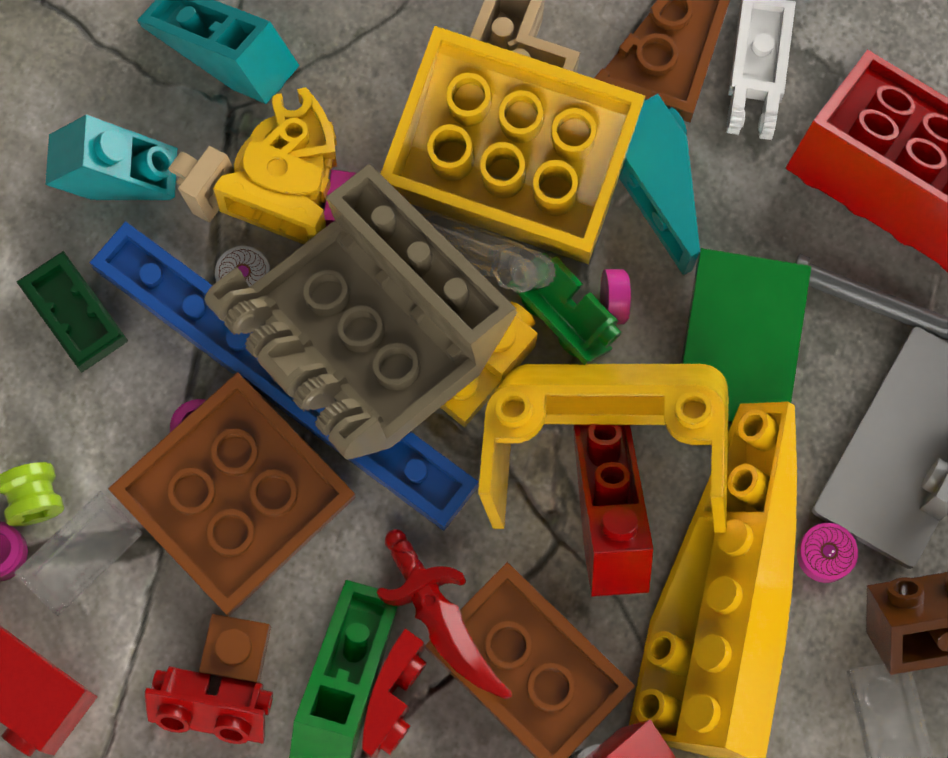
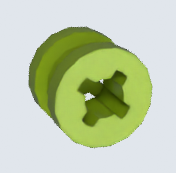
[0,462,65,527]

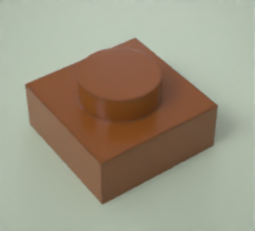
[199,614,272,683]

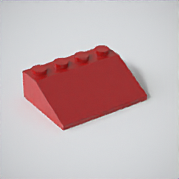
[785,49,948,272]

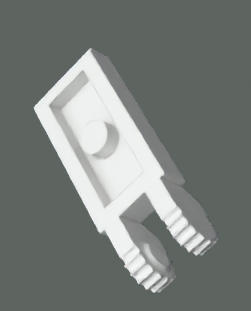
[726,0,796,140]

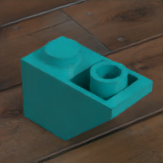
[45,114,178,200]

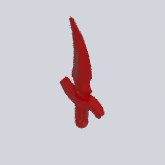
[377,529,512,699]

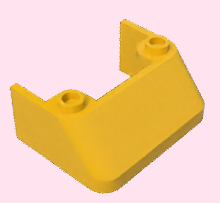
[478,364,729,533]

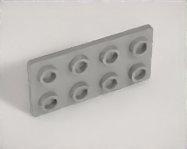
[812,327,948,569]

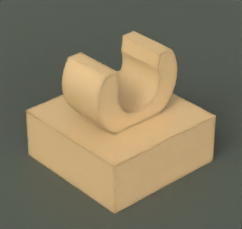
[168,146,235,223]

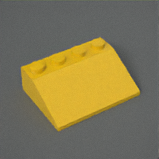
[380,26,645,265]

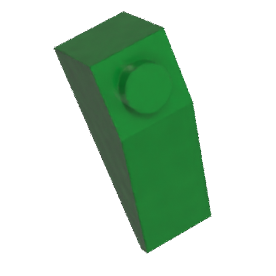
[289,580,399,758]

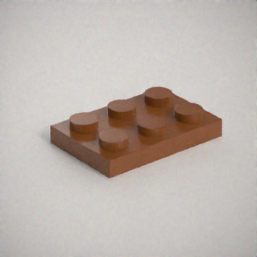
[425,562,635,758]

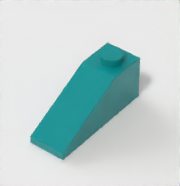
[137,0,300,104]
[619,94,700,275]

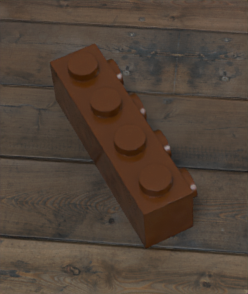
[866,572,948,675]

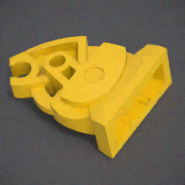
[213,87,337,244]

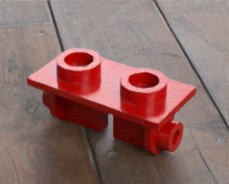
[145,666,273,744]

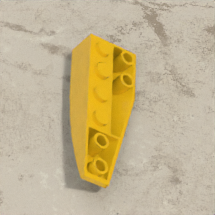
[629,402,797,758]

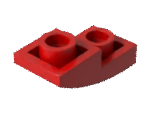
[362,628,427,758]

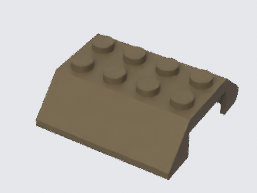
[204,163,517,460]

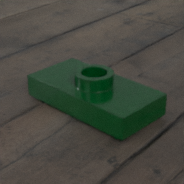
[16,251,128,373]

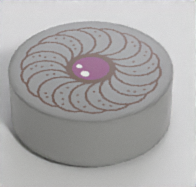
[215,246,271,287]

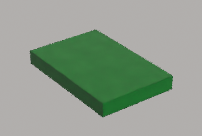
[681,248,812,424]

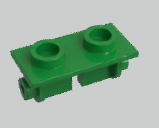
[509,252,622,365]

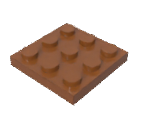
[108,372,356,617]

